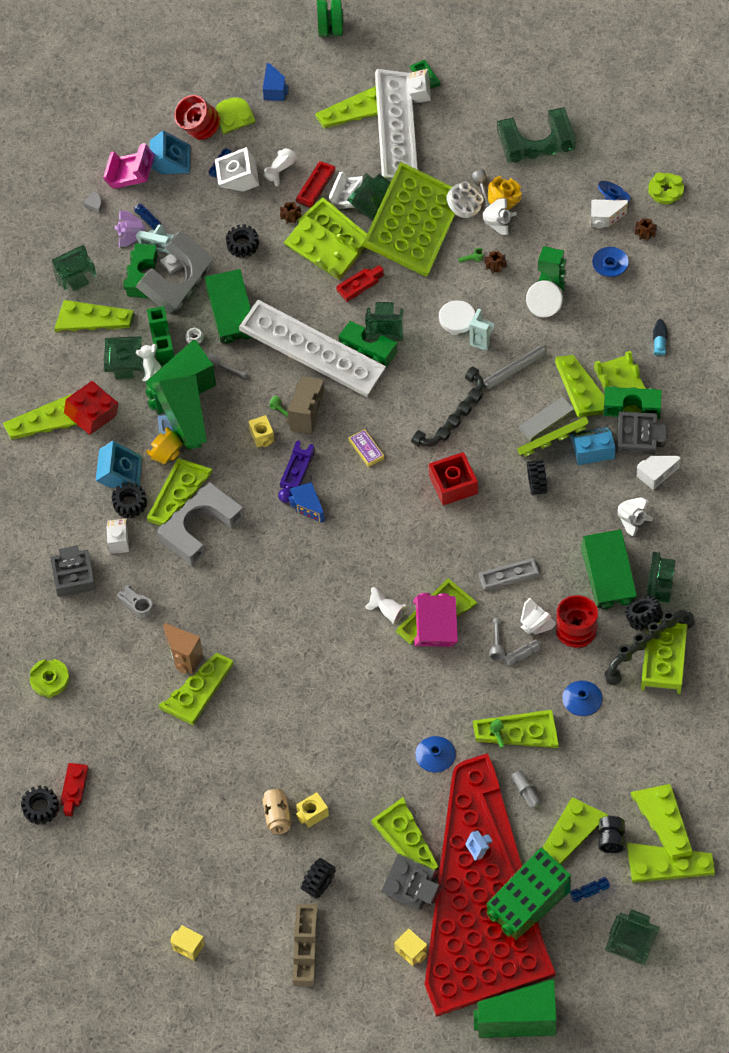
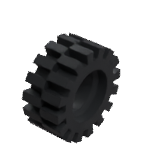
[226,224,259,258]
[527,459,548,495]
[111,482,147,518]
[625,596,663,631]
[21,785,59,825]
[301,858,336,899]

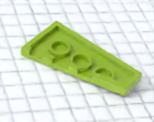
[315,86,378,128]
[297,197,367,251]
[3,394,77,440]
[516,416,589,457]
[542,797,608,865]
[626,843,715,883]

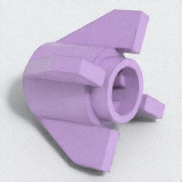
[115,211,145,247]

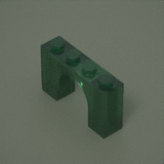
[497,107,576,163]

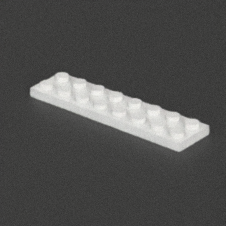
[375,69,417,182]
[239,300,386,397]

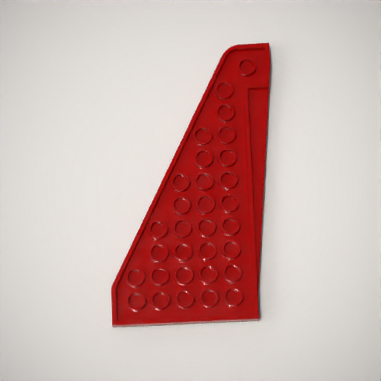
[425,753,556,1017]

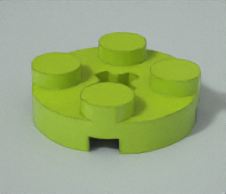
[648,172,684,204]
[30,659,70,698]

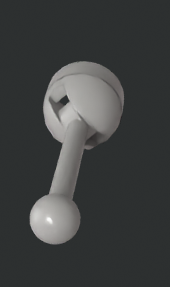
[472,170,490,208]
[208,353,248,379]
[489,617,505,661]

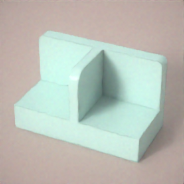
[136,224,174,254]
[469,308,494,351]

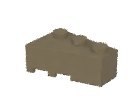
[287,376,325,434]

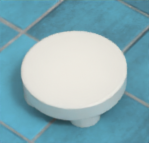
[447,181,483,218]
[526,281,563,317]
[439,300,475,335]

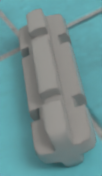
[504,640,541,666]

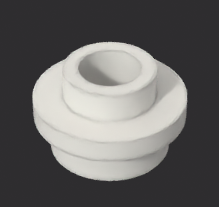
[185,328,204,344]

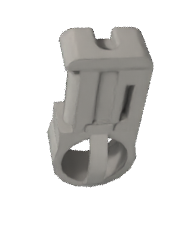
[117,585,154,618]

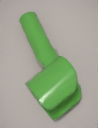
[458,248,484,262]
[269,396,288,417]
[490,719,505,748]

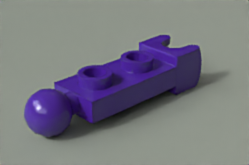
[278,441,315,503]

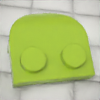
[216,97,255,134]

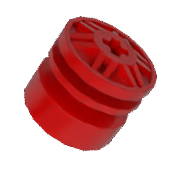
[174,95,220,140]
[556,595,598,648]

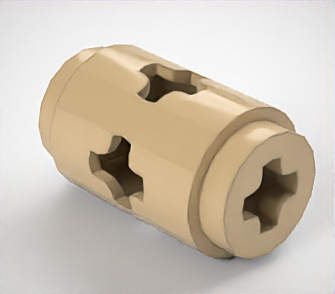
[263,789,291,834]

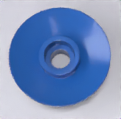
[598,181,630,202]
[592,247,629,277]
[562,681,602,716]
[415,736,456,772]

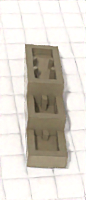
[293,904,318,986]

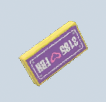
[349,429,384,467]

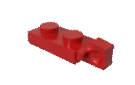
[336,265,384,302]
[61,763,89,817]

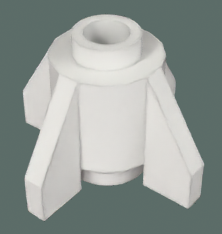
[483,198,517,235]
[618,498,653,536]
[520,598,556,635]

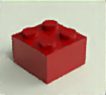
[64,381,118,435]
[428,452,478,506]

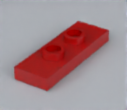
[296,161,336,208]

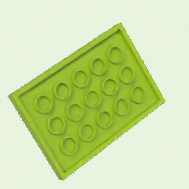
[362,162,455,277]

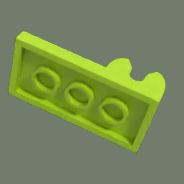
[284,216,361,280]
[594,351,646,413]
[641,621,687,694]

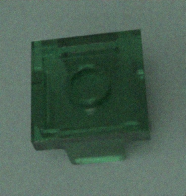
[347,173,391,221]
[51,245,97,291]
[365,302,404,341]
[104,336,143,379]
[647,552,676,603]
[605,909,660,966]

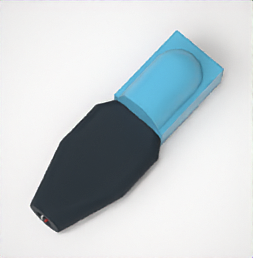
[653,319,668,355]

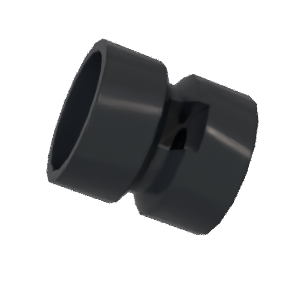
[599,816,625,853]

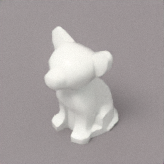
[263,149,298,187]
[136,344,162,381]
[365,587,407,625]

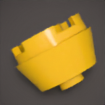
[488,176,522,210]
[146,427,183,465]

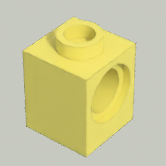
[248,415,275,448]
[296,792,329,828]
[171,925,205,961]
[394,929,428,966]

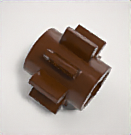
[280,202,301,224]
[634,218,657,241]
[484,251,507,273]

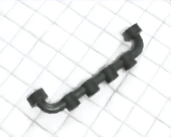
[411,366,484,447]
[604,609,695,685]

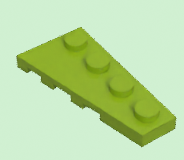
[54,300,134,332]
[555,355,604,417]
[147,458,213,526]
[396,578,477,645]
[158,652,234,726]
[473,709,559,748]
[631,784,692,860]
[371,797,438,871]

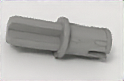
[511,770,541,809]

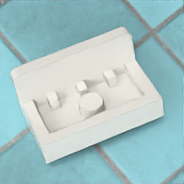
[329,172,366,209]

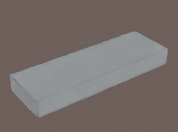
[519,397,574,441]
[478,558,540,591]

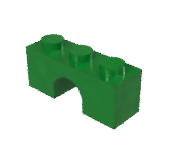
[123,243,158,298]
[538,246,567,292]
[146,306,174,365]
[338,321,398,368]
[603,386,662,419]

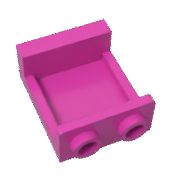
[103,143,155,189]
[413,593,458,647]

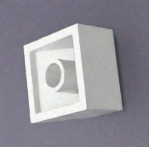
[215,147,259,192]

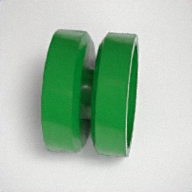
[317,0,344,37]

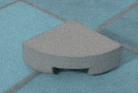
[84,191,102,213]

